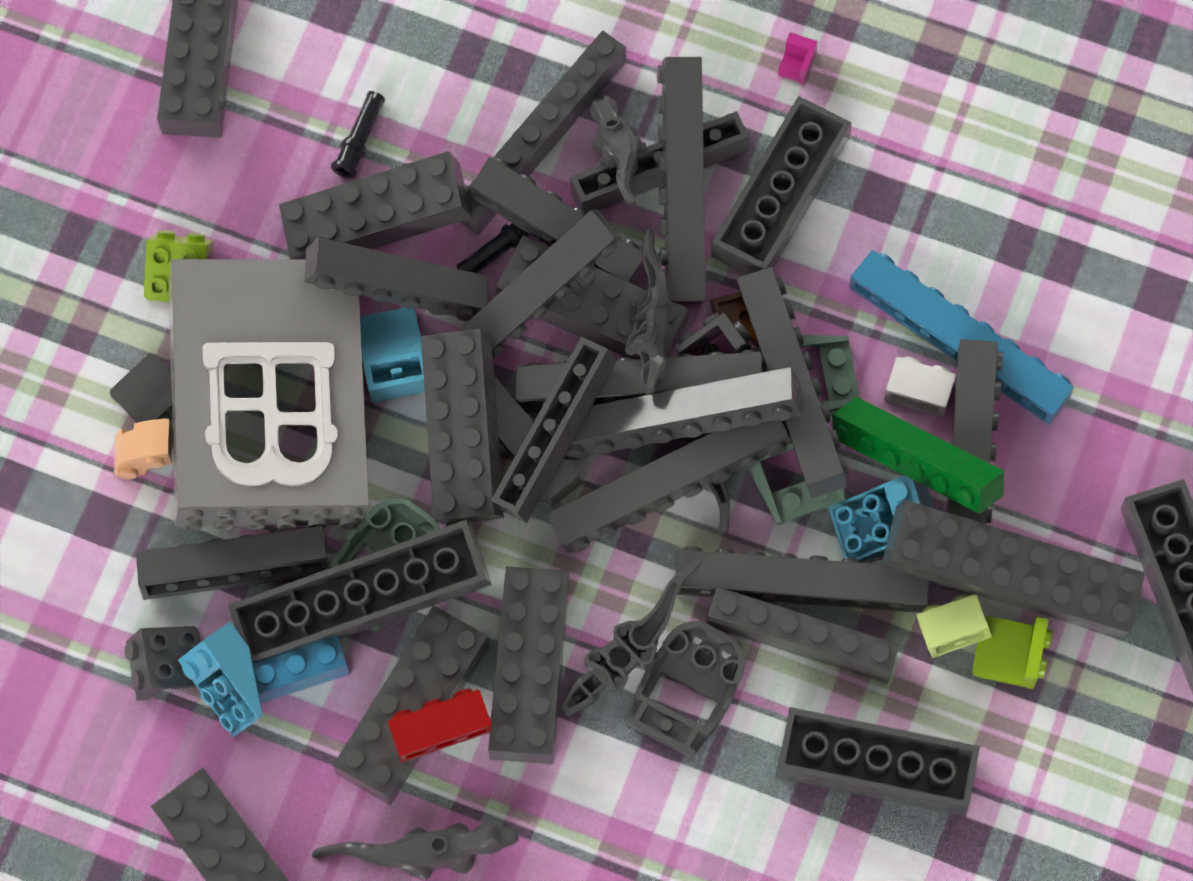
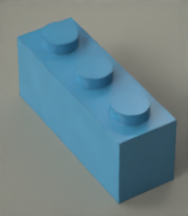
[252,636,350,703]

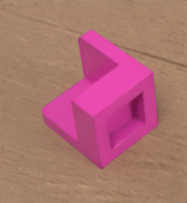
[778,32,818,84]

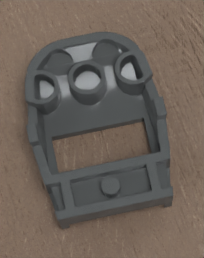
[625,621,745,760]

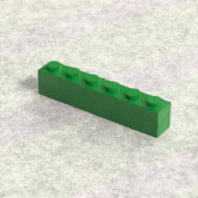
[832,397,1004,514]

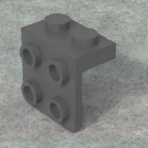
[675,313,753,355]
[110,353,172,423]
[125,626,201,701]

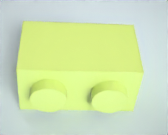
[916,594,992,658]

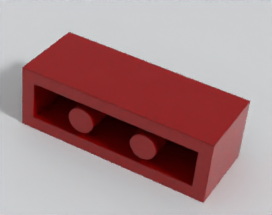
[387,688,492,763]

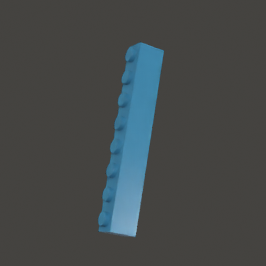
[849,249,1074,425]

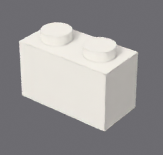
[884,357,956,417]

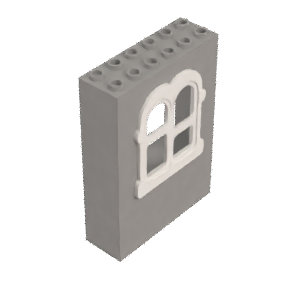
[169,259,369,531]

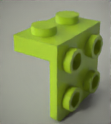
[144,230,214,302]
[972,616,1053,689]

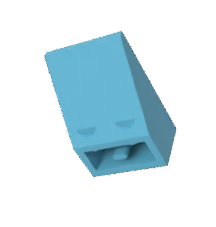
[360,308,425,403]
[828,475,934,562]
[178,622,262,737]

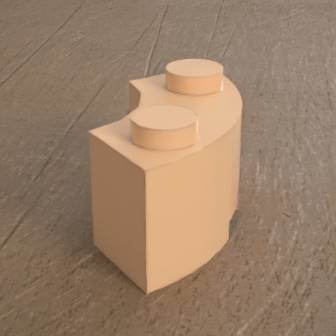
[114,419,173,479]

